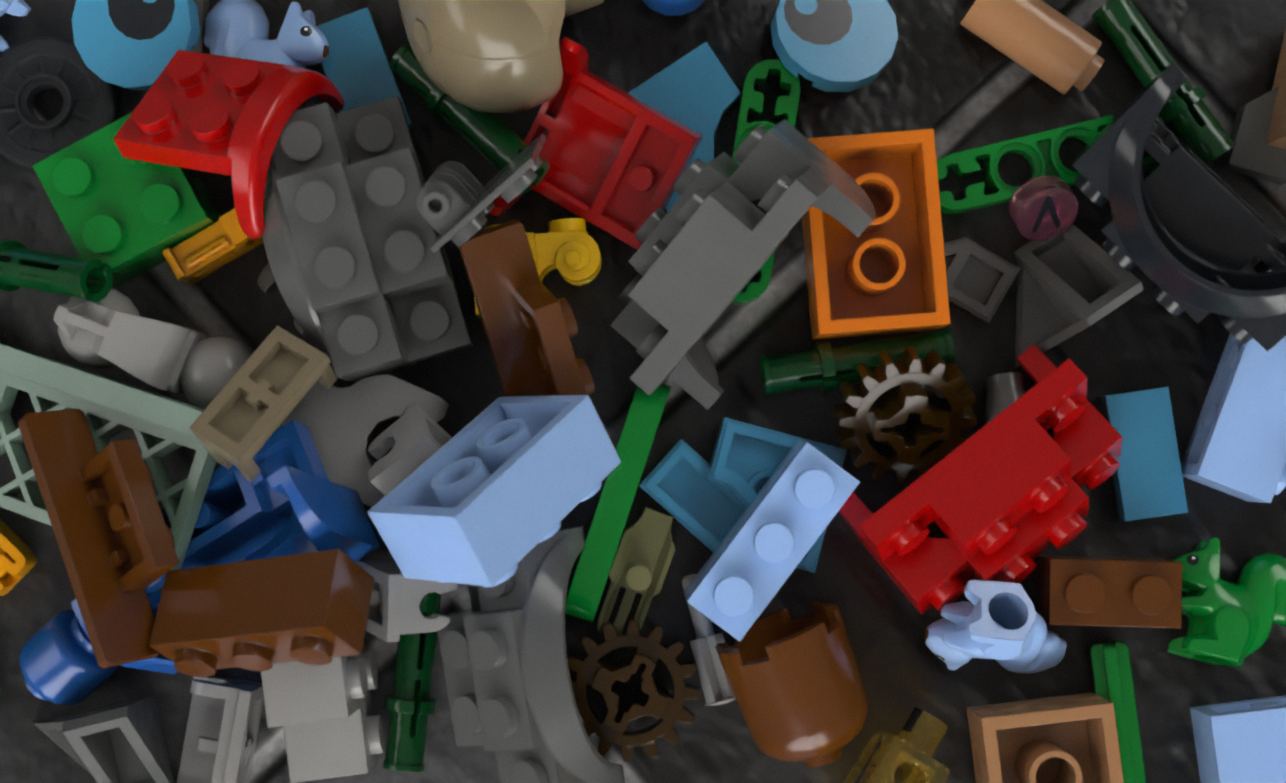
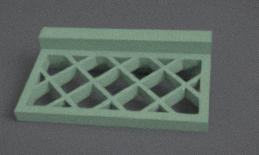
[0,343,216,570]

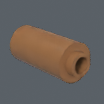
[960,0,1105,95]

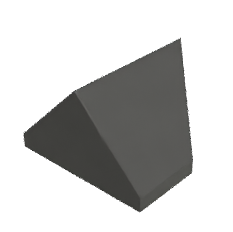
[1014,218,1144,368]
[33,693,176,783]

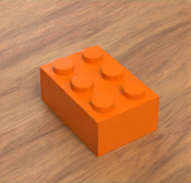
[802,128,951,340]

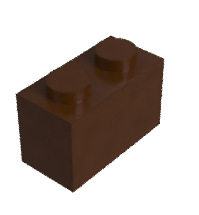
[1032,555,1182,628]

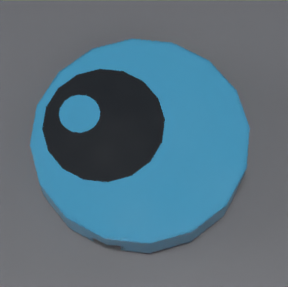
[71,0,200,91]
[771,0,898,92]

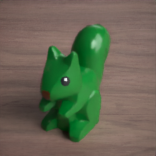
[1167,537,1286,667]

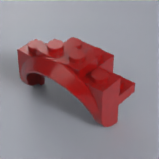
[839,344,1122,615]

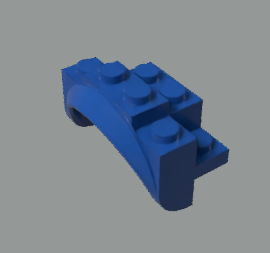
[71,420,380,674]

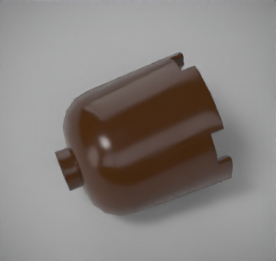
[715,601,869,767]

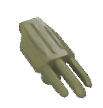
[597,506,676,634]

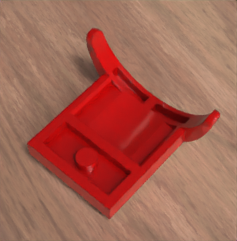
[489,37,703,250]
[113,50,345,239]

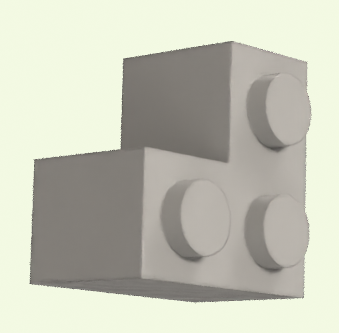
[261,643,386,783]

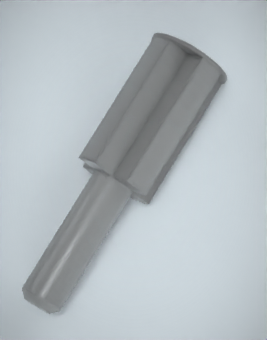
[681,574,736,706]

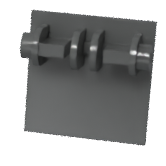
[417,133,546,253]

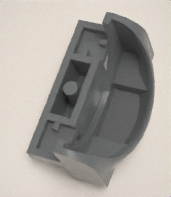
[262,96,473,382]
[610,119,876,410]
[438,526,625,783]

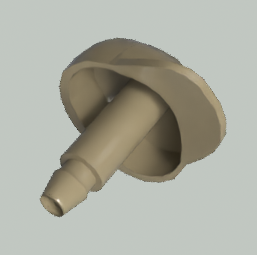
[398,0,604,113]

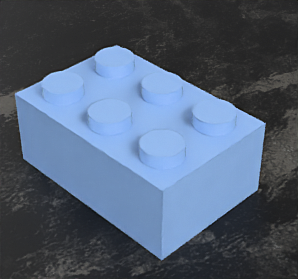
[367,395,621,587]

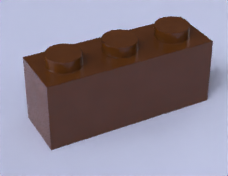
[149,549,375,677]

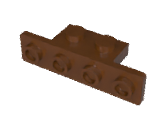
[459,219,595,397]
[18,409,179,668]

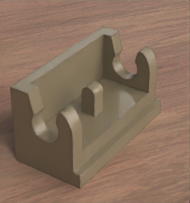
[189,325,337,482]

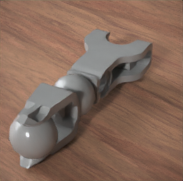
[53,288,449,507]

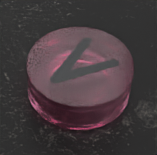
[1009,176,1078,241]

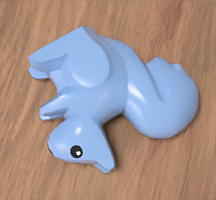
[204,0,329,111]
[924,580,1067,674]

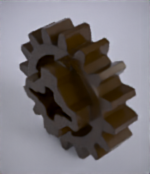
[834,346,978,484]
[567,618,700,762]

